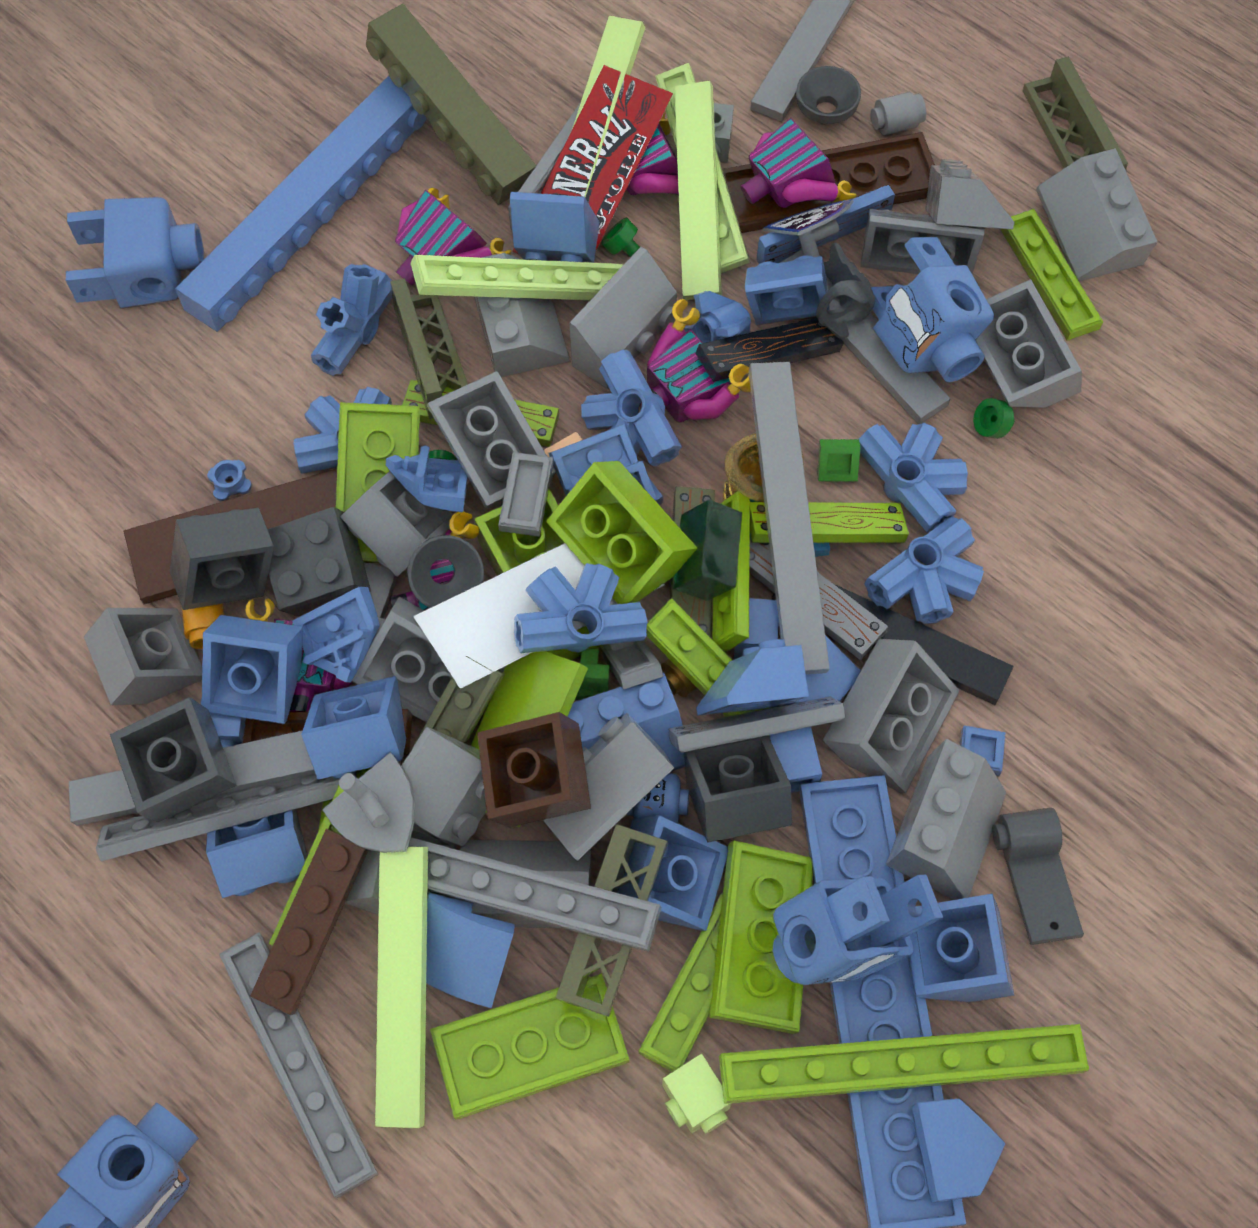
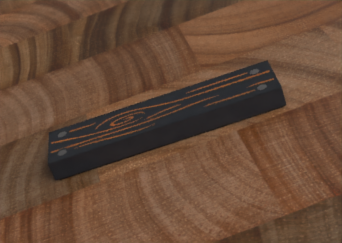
[695,318,844,382]

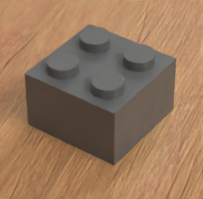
[267,507,371,617]
[170,508,274,610]
[110,697,237,822]
[684,735,792,843]

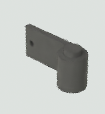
[992,807,1084,945]

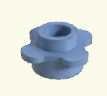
[207,460,252,501]

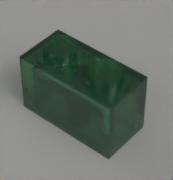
[673,499,742,601]

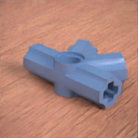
[311,264,392,376]
[581,349,682,466]
[293,386,392,474]
[859,423,968,533]
[864,516,984,624]
[514,563,648,653]

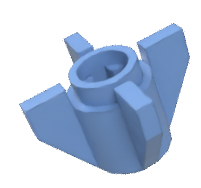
[684,291,751,343]

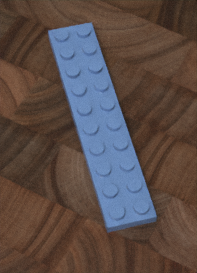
[799,775,966,1228]

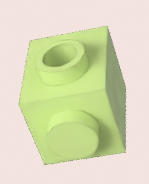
[662,1054,732,1134]

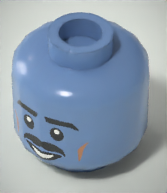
[627,773,689,824]

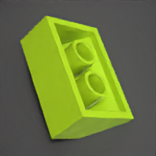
[546,461,698,604]

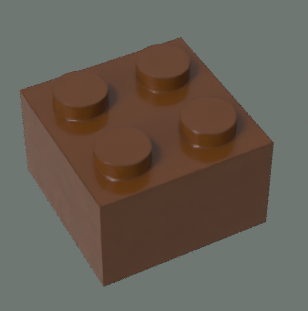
[477,712,591,828]

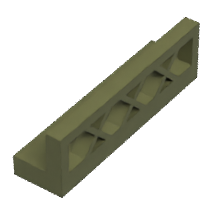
[1023,56,1128,170]
[390,278,468,419]
[556,824,668,1017]

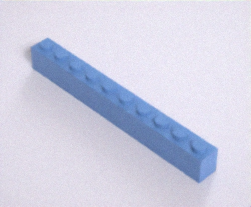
[175,76,427,332]

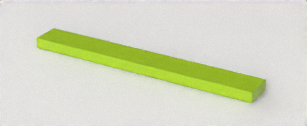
[719,1024,1089,1104]

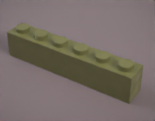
[366,3,537,205]

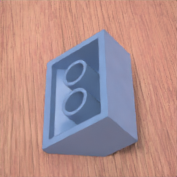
[568,672,685,772]

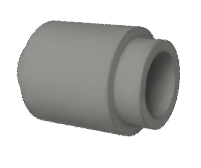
[870,92,926,135]

